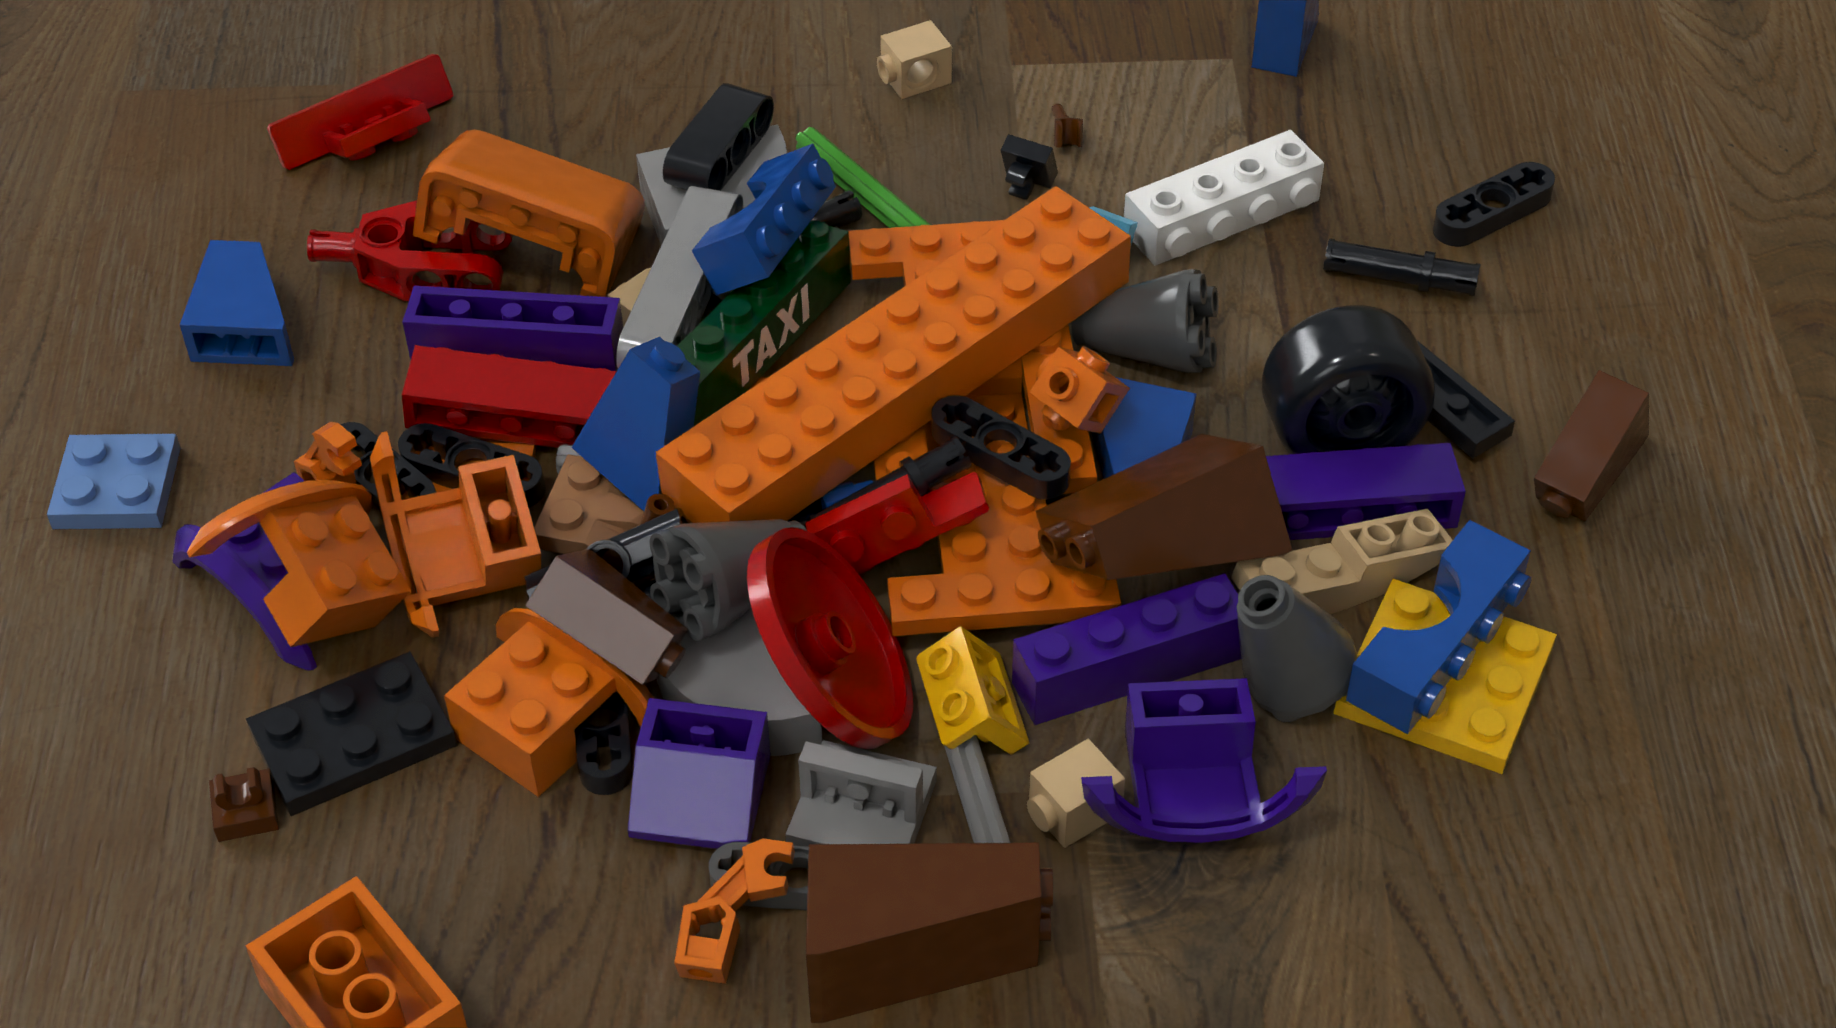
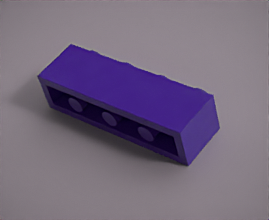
[402,286,624,371]
[1266,443,1466,540]
[1012,573,1241,725]

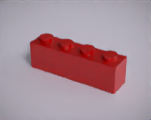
[402,345,617,448]

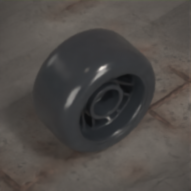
[1262,305,1435,454]

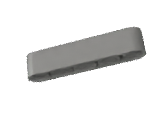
[616,186,743,368]

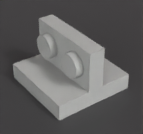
[786,740,937,847]

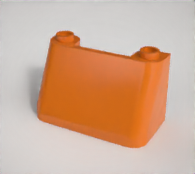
[413,129,645,297]

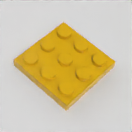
[1334,578,1557,774]

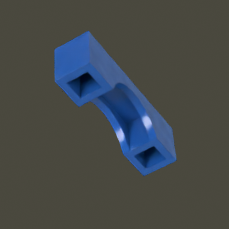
[692,144,836,295]
[1346,520,1531,734]

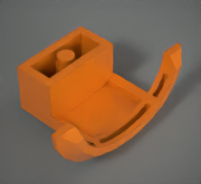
[370,431,541,638]
[187,479,412,647]
[444,608,654,797]

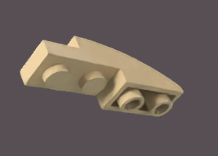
[1231,508,1453,615]

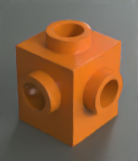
[1029,346,1130,434]

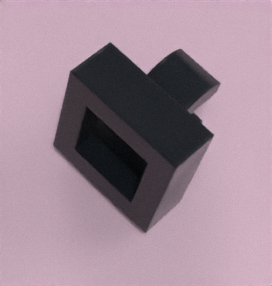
[1001,134,1058,200]

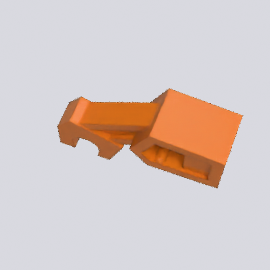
[294,422,362,484]
[674,838,795,984]

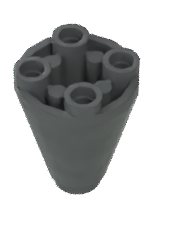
[1072,269,1219,373]
[649,519,807,641]
[1237,575,1358,722]

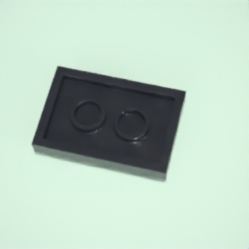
[246,651,458,816]

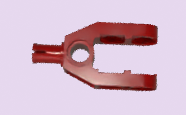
[307,200,513,301]

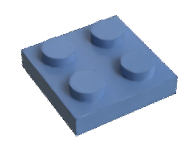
[47,434,180,529]

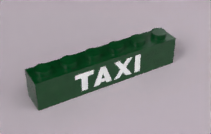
[677,221,851,426]

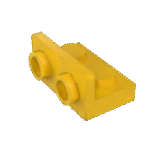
[916,626,1030,755]

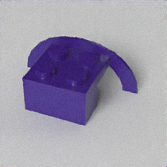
[172,472,317,670]
[1081,678,1327,843]

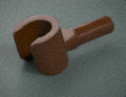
[1052,104,1083,148]

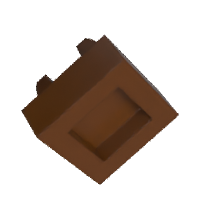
[209,767,279,842]

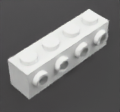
[1124,130,1324,266]

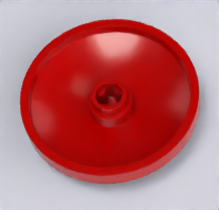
[747,527,913,749]

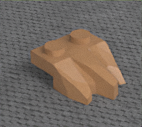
[534,454,675,579]

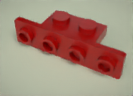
[267,54,453,170]
[805,472,990,574]

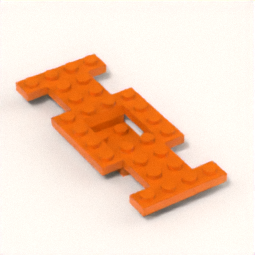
[849,220,1121,636]

